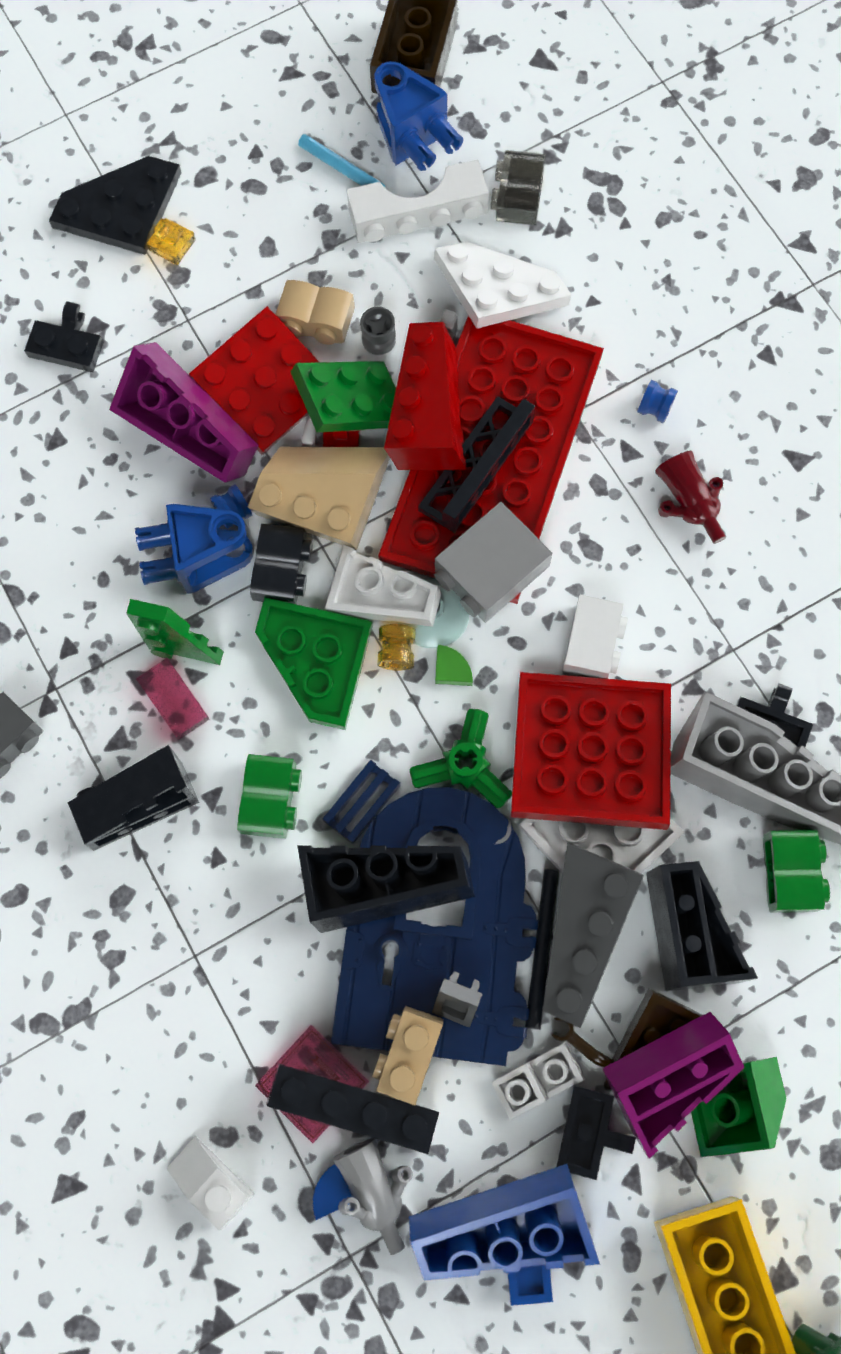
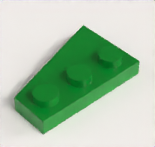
[126,599,224,665]

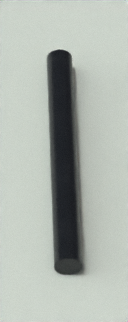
[525,869,559,1030]

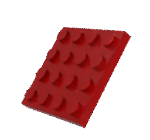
[511,672,671,830]

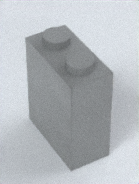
[434,502,553,623]

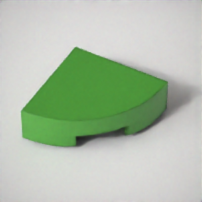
[435,645,473,686]

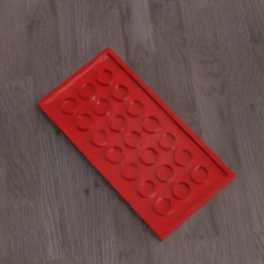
[378,315,604,604]

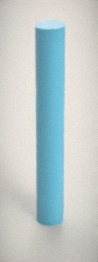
[298,134,385,187]

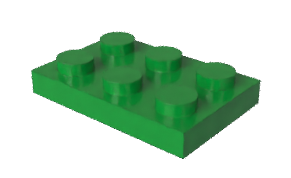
[290,361,396,433]

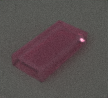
[136,658,210,740]

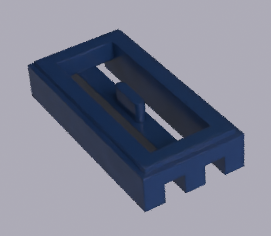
[322,760,401,844]

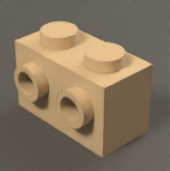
[372,1006,444,1105]

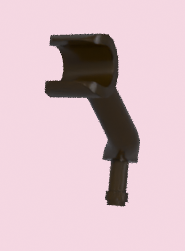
[551,1017,613,1090]

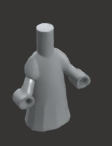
[332,1138,413,1255]

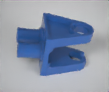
[375,62,464,171]
[135,504,254,594]

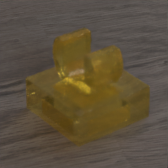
[147,218,196,265]

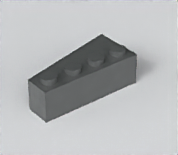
[542,843,644,1028]

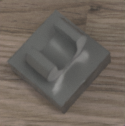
[432,972,483,1028]

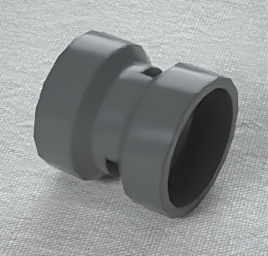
[360,307,396,355]

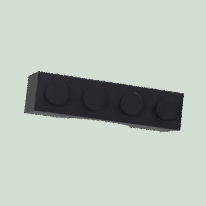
[266,1063,440,1154]

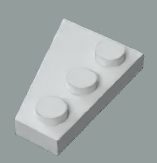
[325,544,442,627]

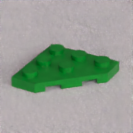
[255,597,373,730]

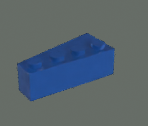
[409,1164,600,1281]

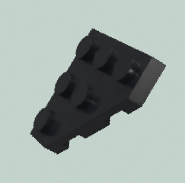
[49,156,182,255]

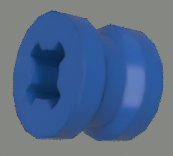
[637,380,678,424]
[209,484,253,529]

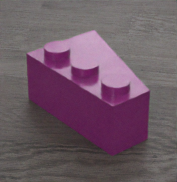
[602,1011,744,1159]

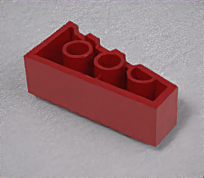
[384,322,466,470]

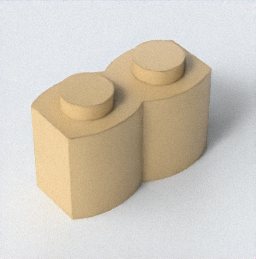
[275,280,355,345]

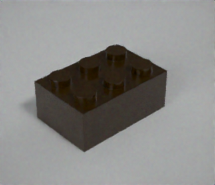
[370,0,458,94]

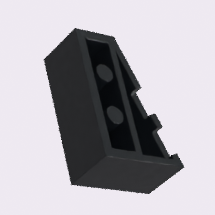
[68,745,200,851]
[646,861,758,992]

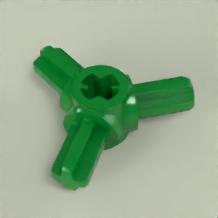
[409,709,512,809]

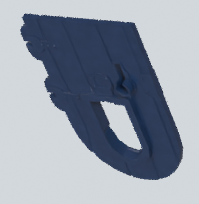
[331,787,539,1066]

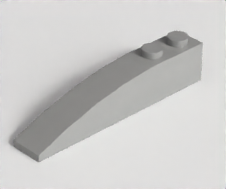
[671,692,841,845]

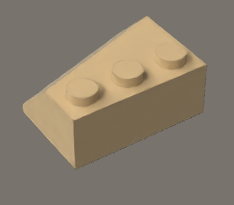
[248,447,390,550]

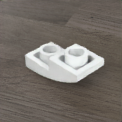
[491,1042,585,1120]

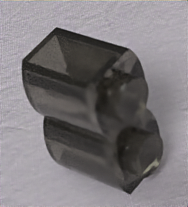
[490,150,546,225]

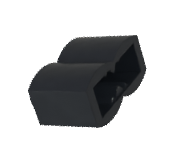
[250,523,312,604]

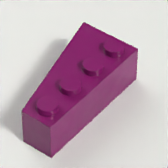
[109,342,259,483]

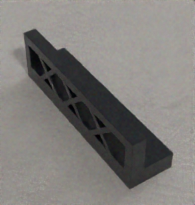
[418,396,535,533]

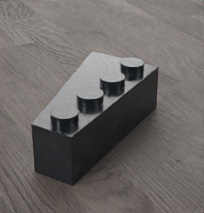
[297,845,475,933]

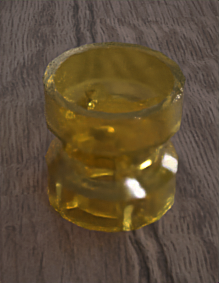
[377,624,416,671]

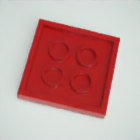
[189,306,319,455]

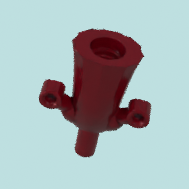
[655,450,726,544]

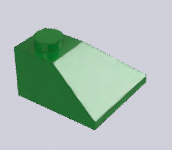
[691,1057,787,1157]

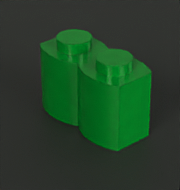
[237,754,302,839]
[763,830,830,913]

